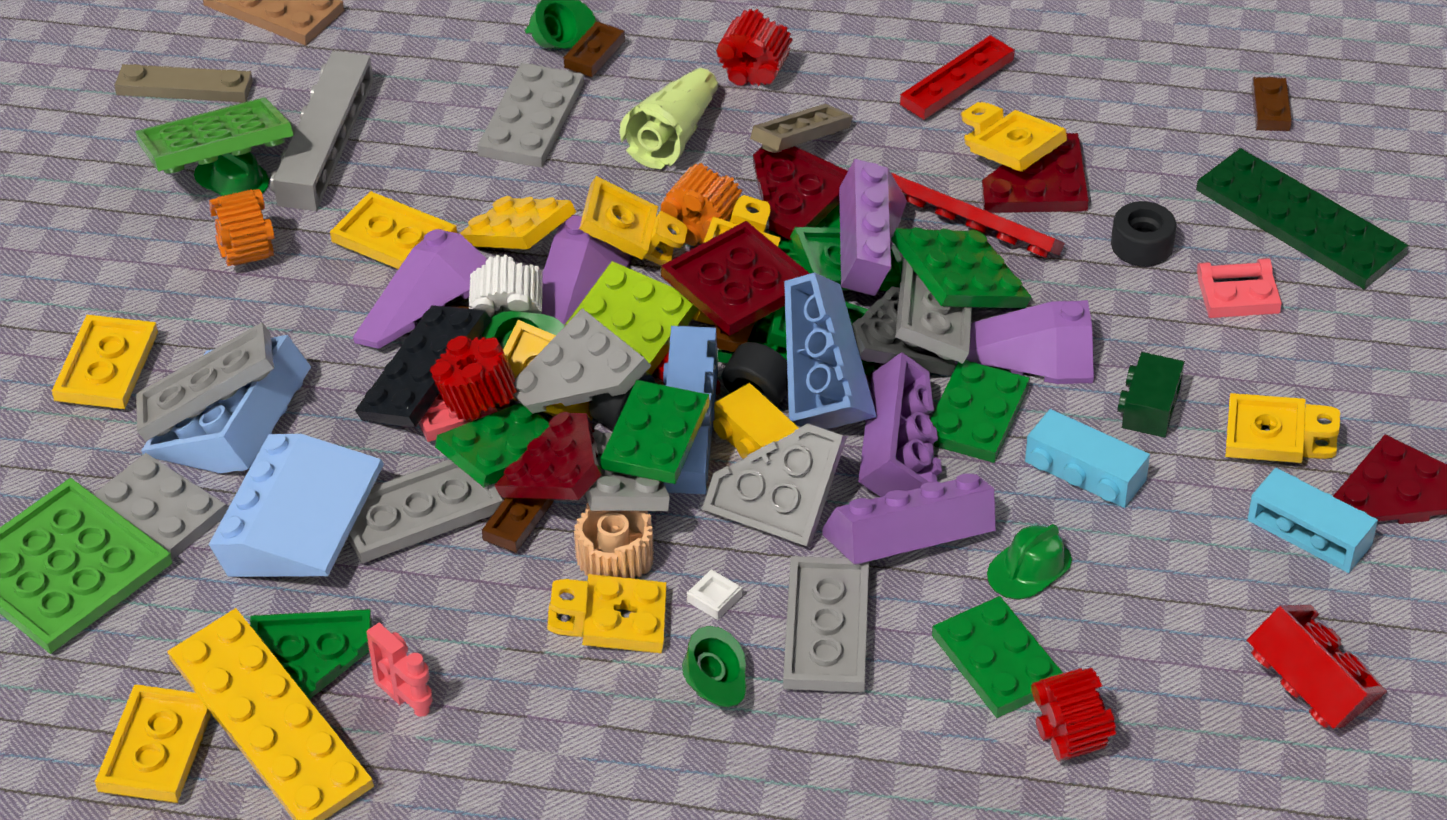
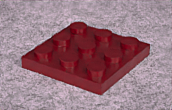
[661,221,810,336]

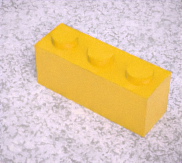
[713,383,799,459]

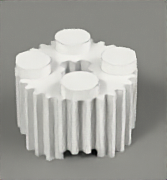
[469,255,543,318]

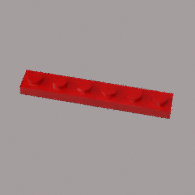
[891,173,1065,258]

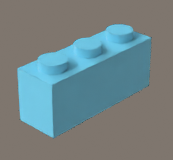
[1025,409,1150,508]
[1247,468,1378,573]

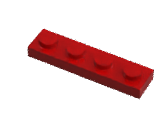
[900,35,1015,120]

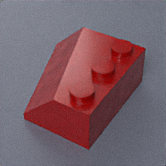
[1246,605,1387,729]

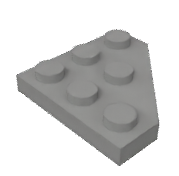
[513,308,651,414]
[702,424,847,547]

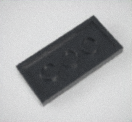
[355,305,492,427]

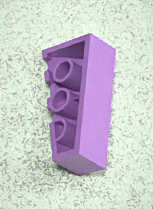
[839,159,907,296]
[858,352,942,497]
[822,473,996,565]

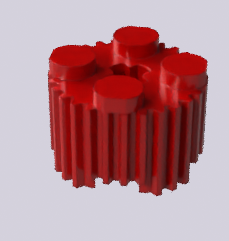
[716,9,793,86]
[430,336,517,421]
[1031,667,1116,761]

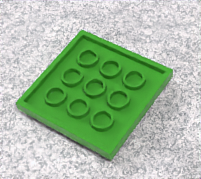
[135,97,293,174]
[0,477,173,654]

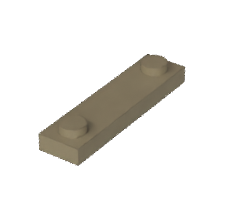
[114,64,253,102]
[750,103,853,153]

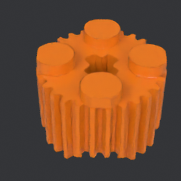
[661,163,742,246]
[209,189,274,267]

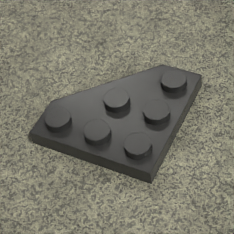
[852,286,957,376]

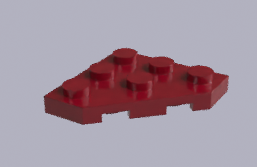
[981,133,1089,213]
[753,146,848,241]
[494,412,602,500]
[1333,434,1447,524]

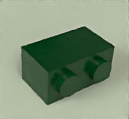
[1117,352,1185,438]

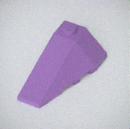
[541,215,634,325]
[353,229,488,349]
[954,300,1094,384]

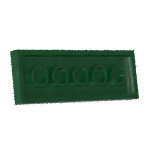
[1196,148,1409,290]

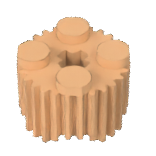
[574,503,654,579]

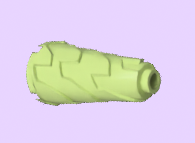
[620,68,718,169]

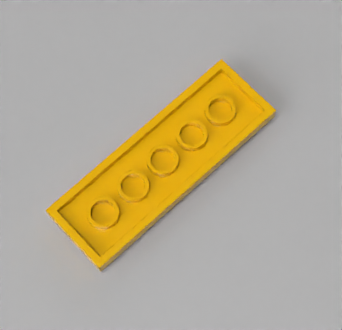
[167,608,374,820]

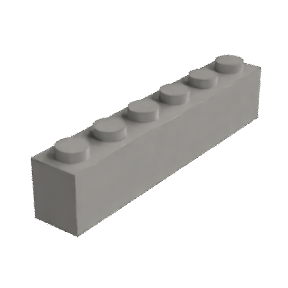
[270,51,374,211]

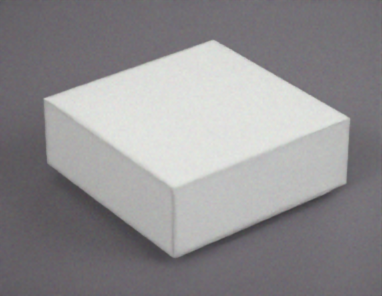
[687,569,742,620]

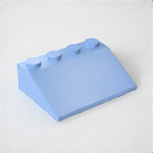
[141,335,311,474]
[209,433,384,577]

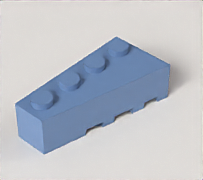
[784,272,877,430]
[663,326,718,495]

